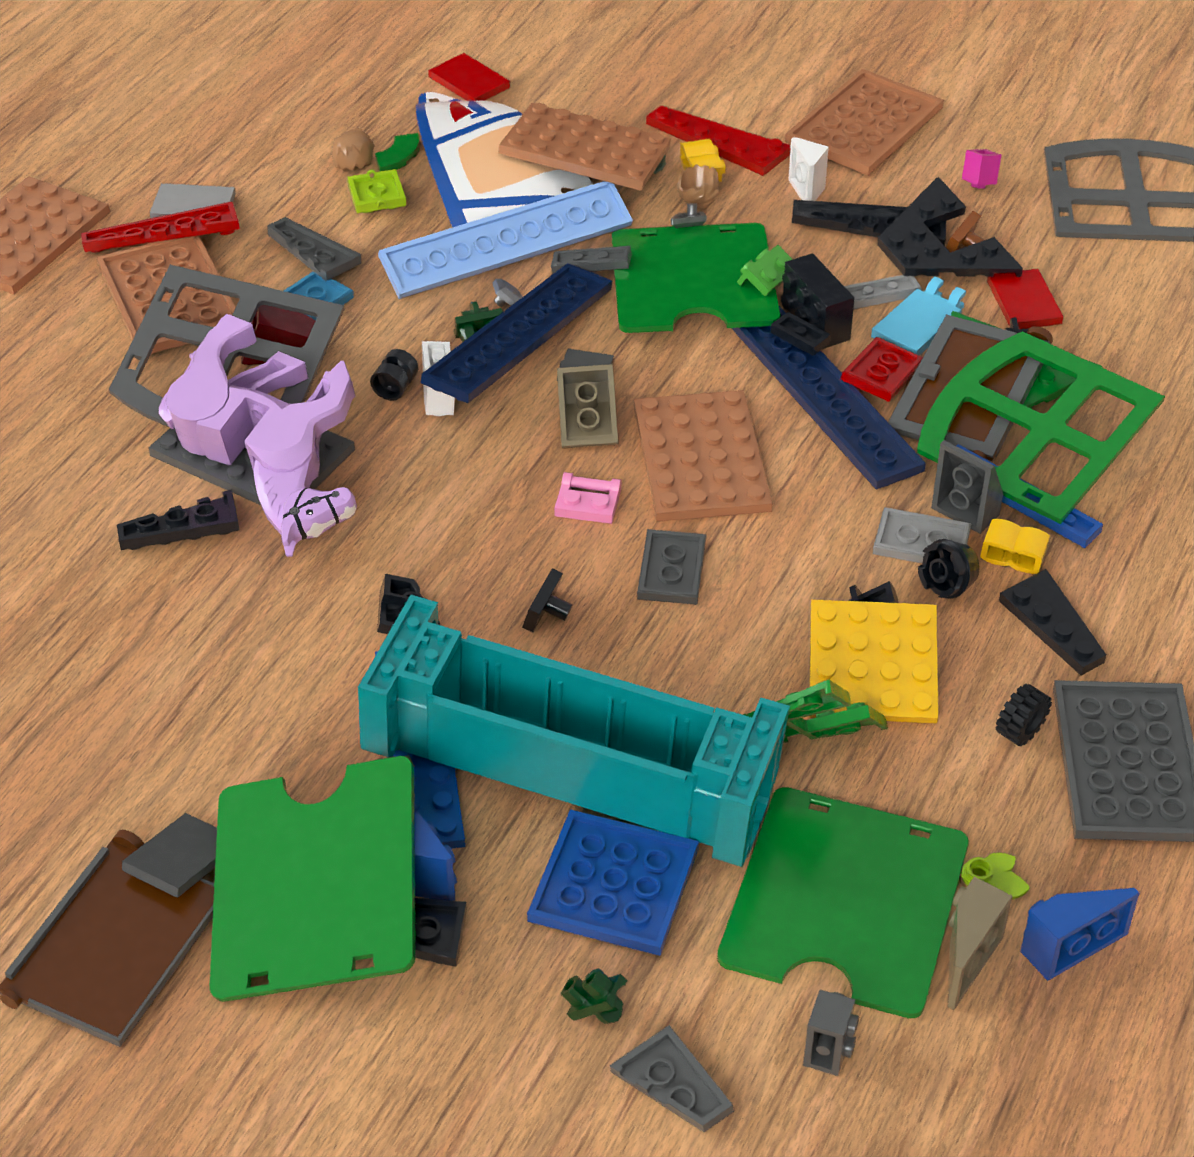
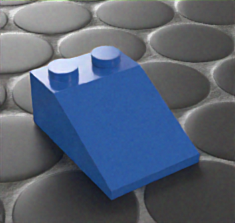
[1020,888,1140,981]

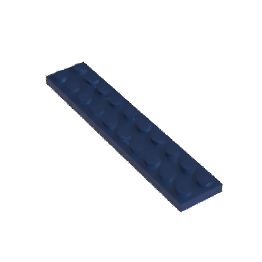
[421,263,612,403]
[731,306,926,490]

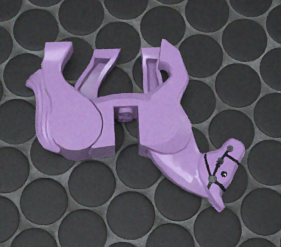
[159,314,357,557]

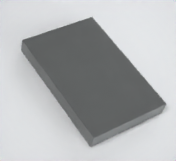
[637,529,706,605]
[122,813,217,898]

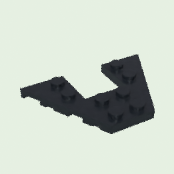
[877,177,1023,277]

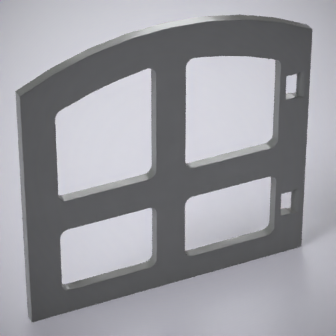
[1044,139,1194,242]
[109,264,345,429]

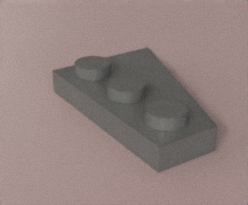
[609,1025,734,1132]

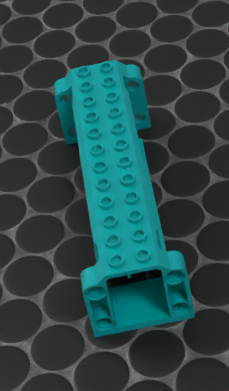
[358,595,790,867]

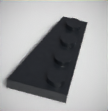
[117,489,240,550]
[999,569,1106,676]

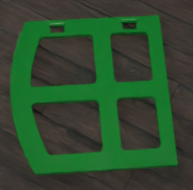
[917,331,1165,524]

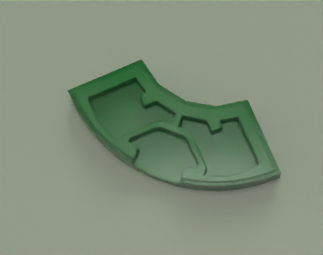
[375,133,420,172]

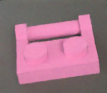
[554,472,622,524]

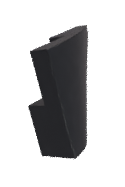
[377,574,440,634]

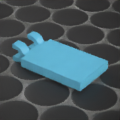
[871,276,966,356]

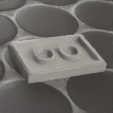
[150,183,236,218]
[872,507,971,563]

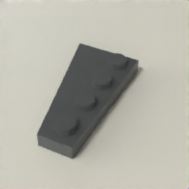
[267,217,362,281]

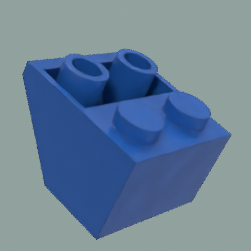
[414,811,457,901]

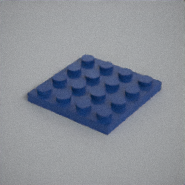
[527,809,699,956]

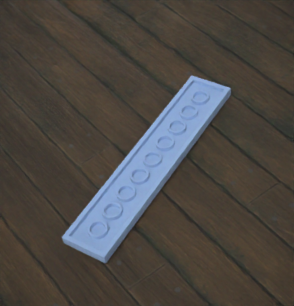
[378,181,633,299]

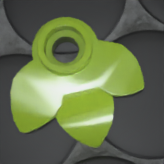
[961,853,1030,899]

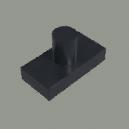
[522,568,573,632]

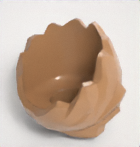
[331,128,375,171]
[677,165,719,209]

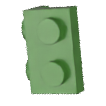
[737,245,792,296]

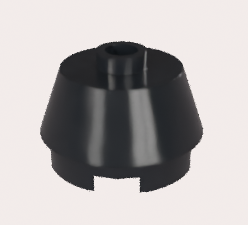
[918,539,980,599]

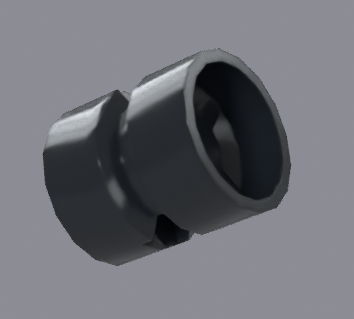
[370,349,419,401]

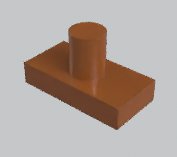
[946,211,984,252]

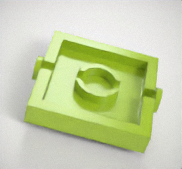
[347,169,406,213]

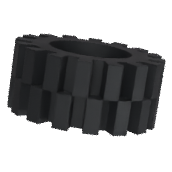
[996,683,1052,746]

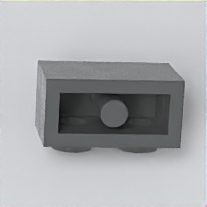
[803,990,859,1076]

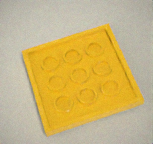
[809,599,938,724]

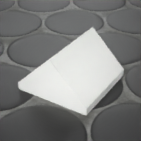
[788,137,829,201]

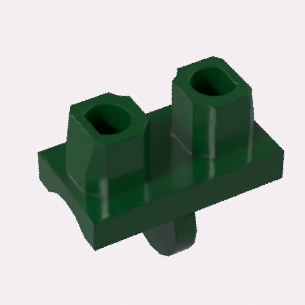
[454,301,503,342]
[561,968,628,1024]

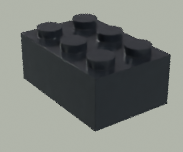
[781,253,855,349]

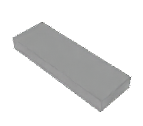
[844,275,922,309]

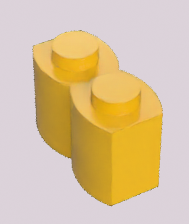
[680,139,726,182]
[980,519,1050,574]

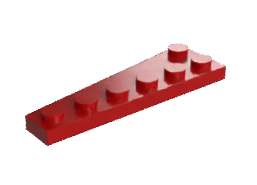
[646,105,791,176]
[81,201,240,253]

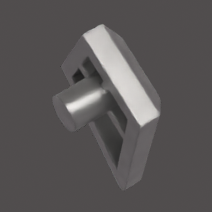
[671,203,707,228]
[492,279,523,307]

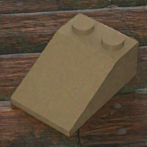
[557,364,618,448]
[948,876,1012,1010]

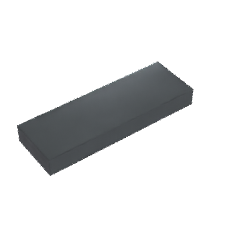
[551,246,632,274]

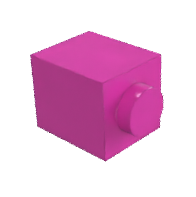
[962,149,1002,189]

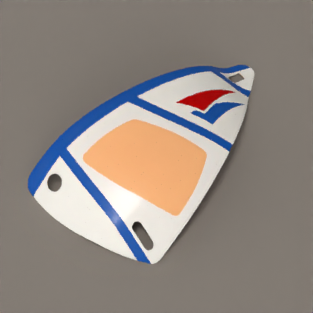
[416,92,592,228]

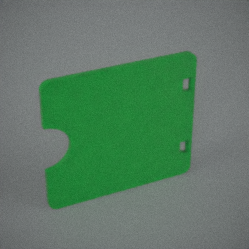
[612,223,780,333]
[209,756,415,1002]
[717,787,969,1019]

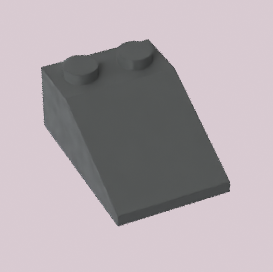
[931,440,1003,534]

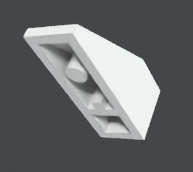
[422,341,455,416]

